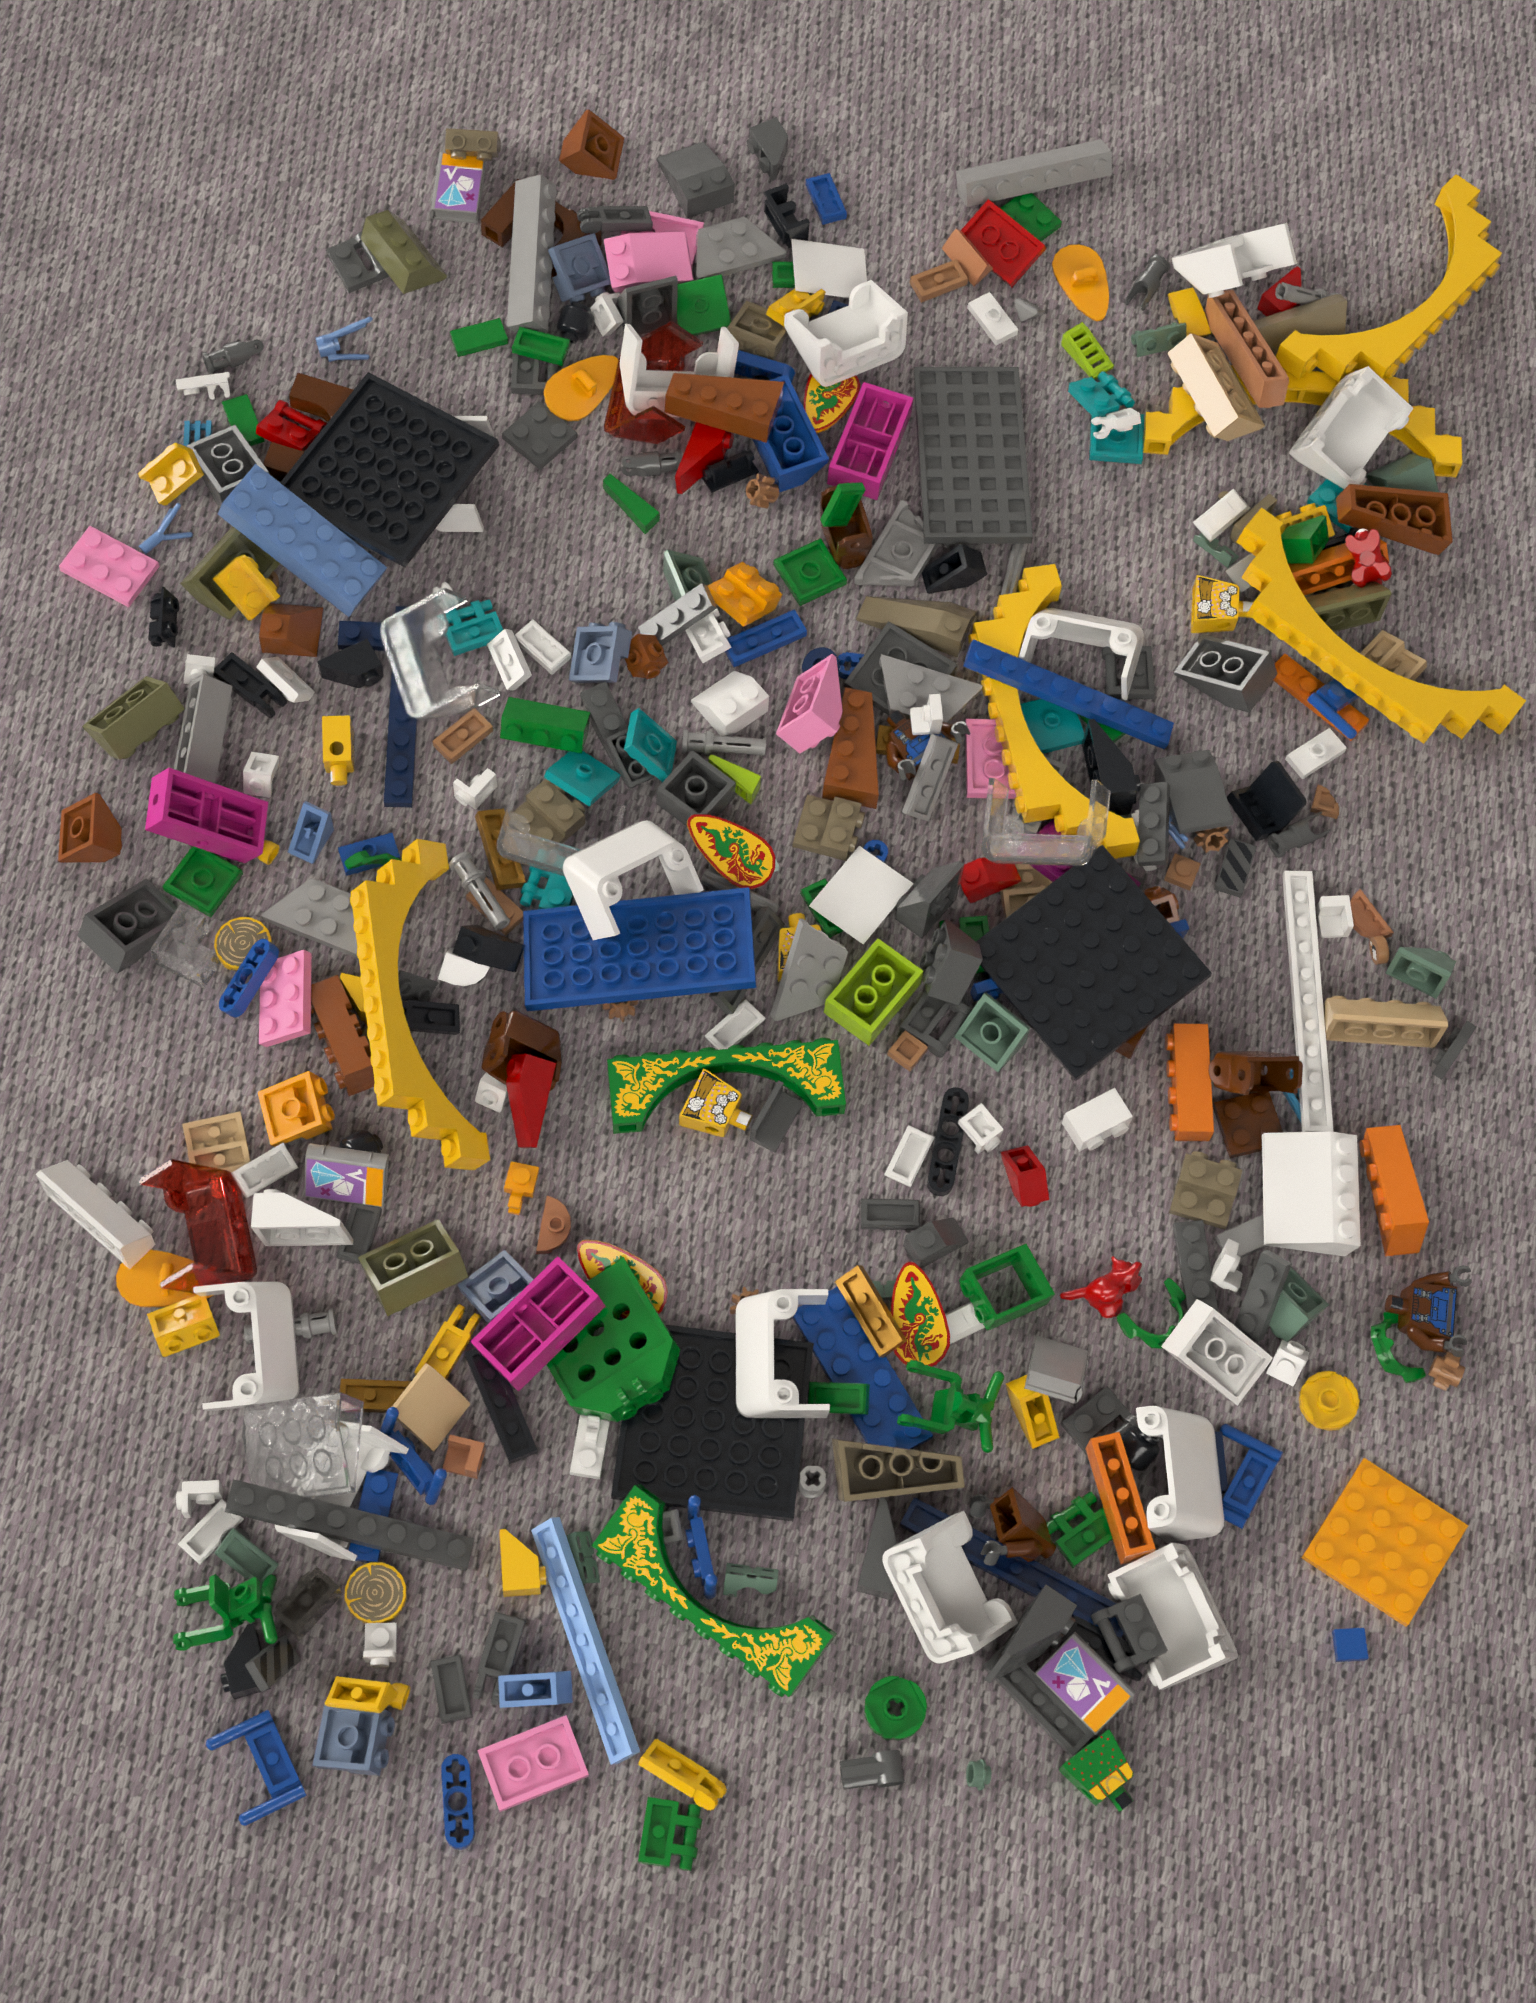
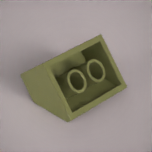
[361,210,447,294]
[180,526,280,620]
[1305,581,1391,632]
[82,676,185,760]
[358,1219,469,1316]

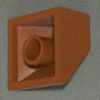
[559,109,625,180]
[259,603,324,657]
[58,793,122,863]

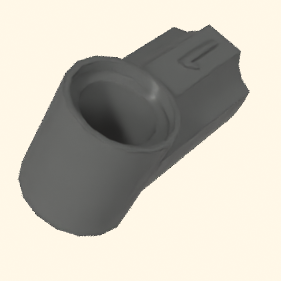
[839,1750,905,1790]

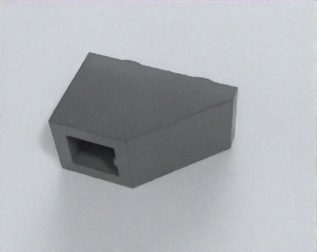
[747,117,788,181]

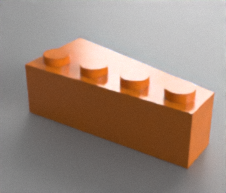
[1359,1125,1429,1256]

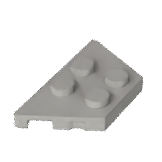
[694,217,787,280]
[854,500,938,586]
[879,654,983,723]
[262,878,358,958]
[770,919,848,1021]

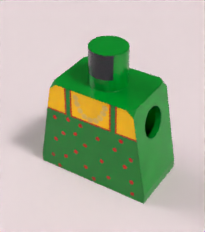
[1059,1730,1134,1812]

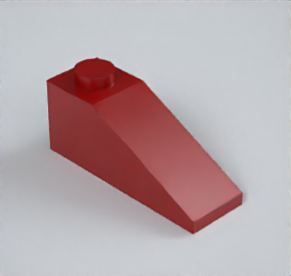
[675,422,734,494]
[506,1054,556,1148]

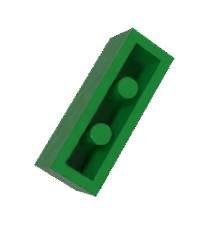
[500,697,590,754]

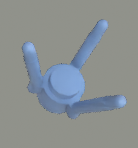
[315,317,373,362]

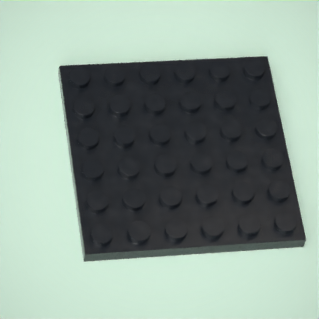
[280,372,499,568]
[976,845,1212,1081]
[611,1325,814,1522]

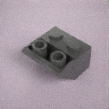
[920,920,983,1005]

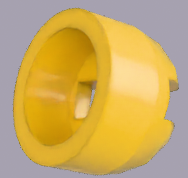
[257,840,280,865]
[389,1683,410,1710]

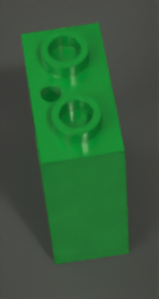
[959,1244,1055,1331]

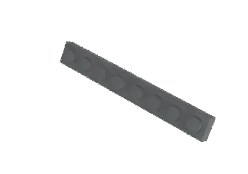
[225,1479,474,1571]

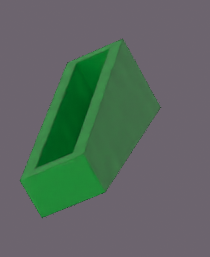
[603,474,660,534]

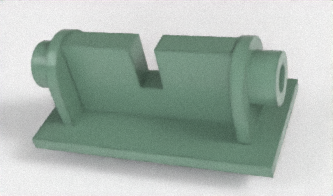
[1131,322,1186,357]

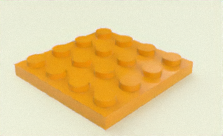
[1301,1458,1469,1627]

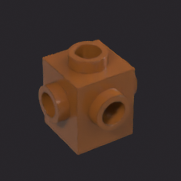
[624,634,669,679]
[1144,886,1180,923]

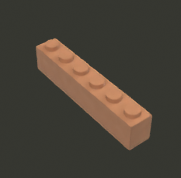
[1205,290,1289,408]

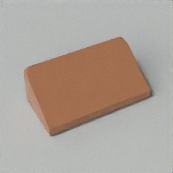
[942,228,993,286]

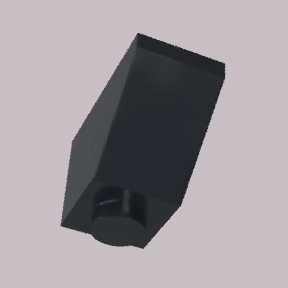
[922,544,988,594]
[317,639,384,688]
[452,924,525,972]
[220,1623,271,1700]

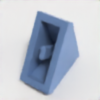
[288,801,334,864]

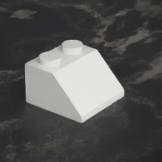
[691,671,769,736]

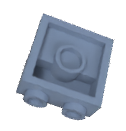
[548,233,611,304]
[569,622,632,683]
[457,1250,534,1324]
[312,1704,395,1776]

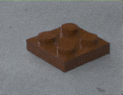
[1213,1091,1283,1159]

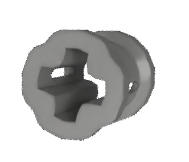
[798,1465,826,1499]

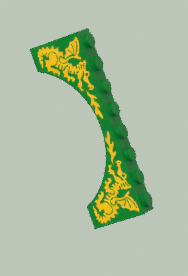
[607,1038,846,1134]
[591,1484,837,1697]

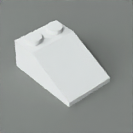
[251,1189,353,1246]
[1161,1299,1273,1406]

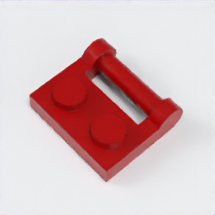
[256,400,327,451]

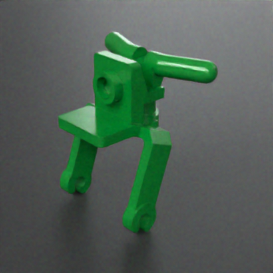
[897,1360,1004,1453]
[173,1574,278,1651]

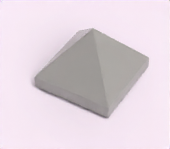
[1014,298,1045,322]
[663,1509,683,1543]

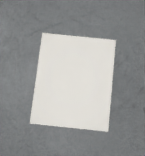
[791,239,867,298]
[809,846,914,944]

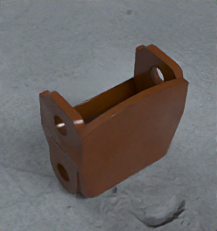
[820,486,873,569]
[481,1010,562,1091]
[1209,1051,1303,1095]

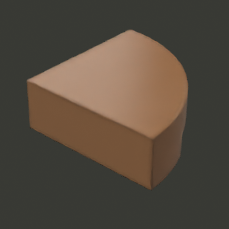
[1310,785,1339,819]

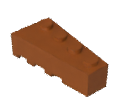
[664,373,784,443]
[1336,484,1453,555]
[822,687,879,809]
[311,975,375,1096]

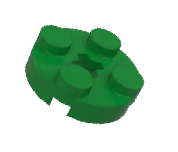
[864,1676,927,1741]

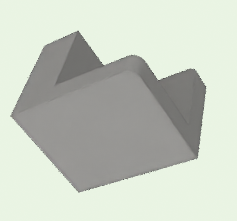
[1225,553,1256,592]

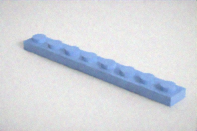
[531,1517,640,1765]

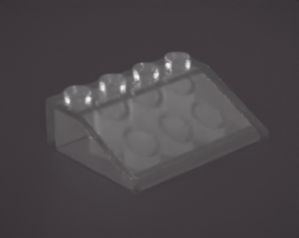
[242,1392,364,1498]

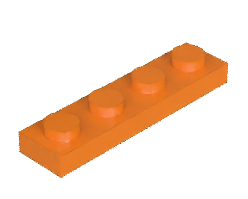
[1273,653,1370,741]

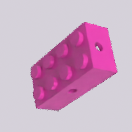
[827,382,914,500]
[145,768,268,863]
[470,1256,605,1392]

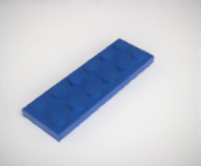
[792,1286,933,1449]

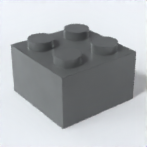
[656,750,736,826]

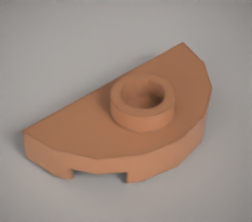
[1350,889,1394,939]
[536,1196,571,1254]

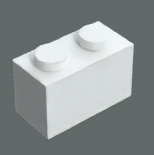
[1062,1088,1133,1152]

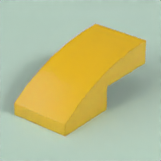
[1167,287,1211,337]

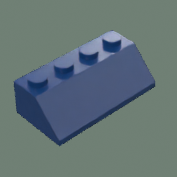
[752,374,829,493]

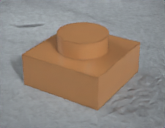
[1164,853,1201,891]
[887,1030,928,1072]

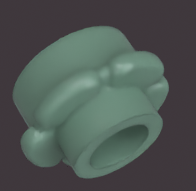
[966,1759,991,1791]

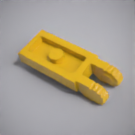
[414,1304,481,1380]
[638,1739,727,1811]

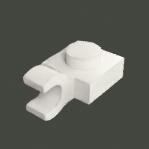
[1091,408,1141,439]

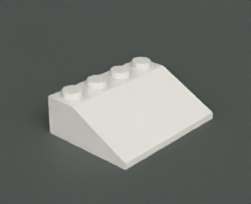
[1262,1131,1361,1256]

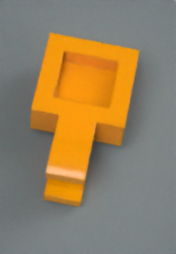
[504,1161,539,1215]

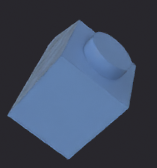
[498,1671,573,1708]

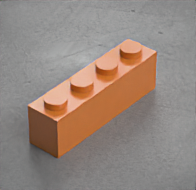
[1288,539,1390,595]
[1165,1023,1214,1141]
[1085,1432,1156,1565]

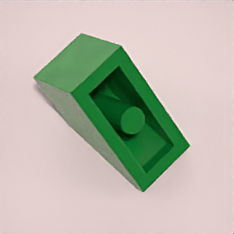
[1281,516,1329,564]

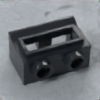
[763,183,810,248]

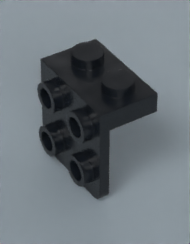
[1227,761,1307,842]

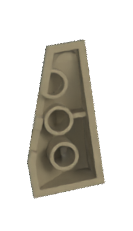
[856,596,977,657]

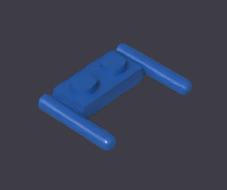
[1307,678,1359,739]
[380,1407,447,1505]
[1220,1424,1283,1529]
[685,1495,718,1599]
[206,1710,307,1826]

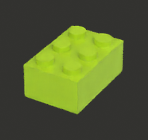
[824,938,924,1046]

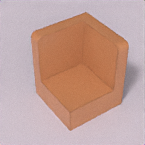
[443,1435,486,1479]

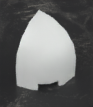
[438,948,490,986]

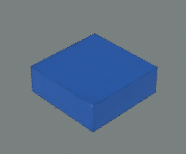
[1332,1628,1369,1662]

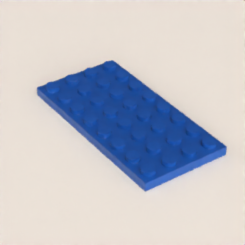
[523,887,757,1012]

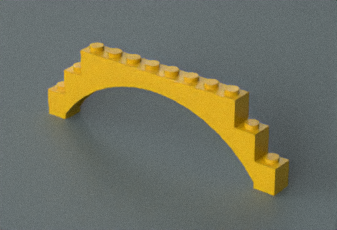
[1275,174,1502,382]
[1143,365,1462,478]
[1236,507,1526,744]
[968,564,1140,859]
[350,839,490,1170]

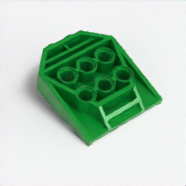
[546,1257,680,1422]

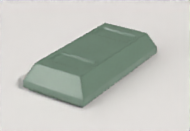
[214,1528,279,1589]

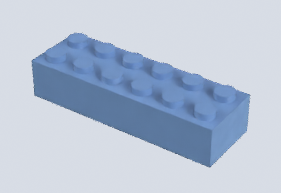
[218,464,387,617]

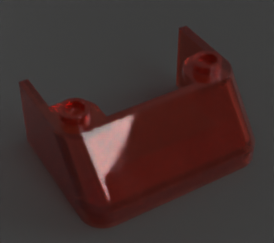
[604,321,703,444]
[139,1159,257,1294]

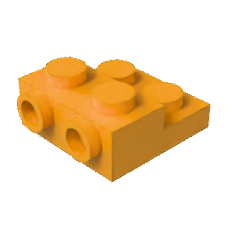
[707,562,783,627]
[258,1071,335,1147]

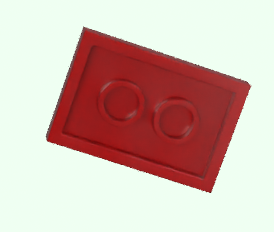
[961,199,1046,288]

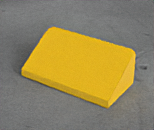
[325,1676,398,1713]

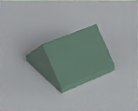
[1366,454,1439,492]
[663,549,717,606]
[954,992,1030,1072]

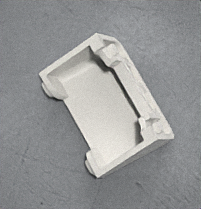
[784,280,908,387]
[1289,366,1413,489]
[1136,1406,1224,1543]
[883,1511,1018,1664]
[1108,1543,1238,1690]

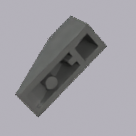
[856,1497,897,1601]

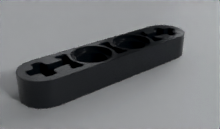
[927,1087,969,1196]

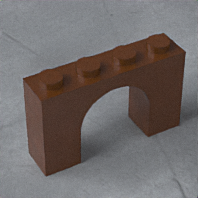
[481,179,602,278]
[263,373,354,482]

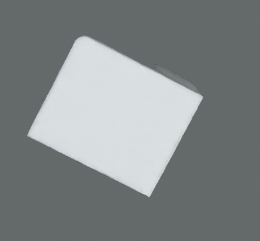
[1316,895,1354,938]

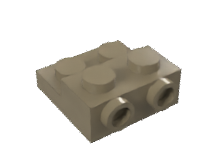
[445,128,501,161]
[727,301,788,360]
[507,779,585,856]
[792,794,865,861]
[1169,1151,1242,1230]

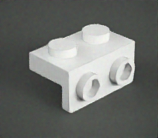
[685,609,732,663]

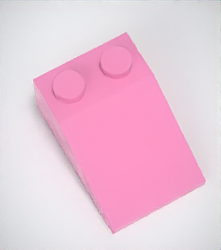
[604,231,694,294]
[776,654,843,754]

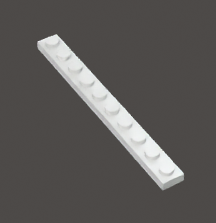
[1282,871,1334,1132]

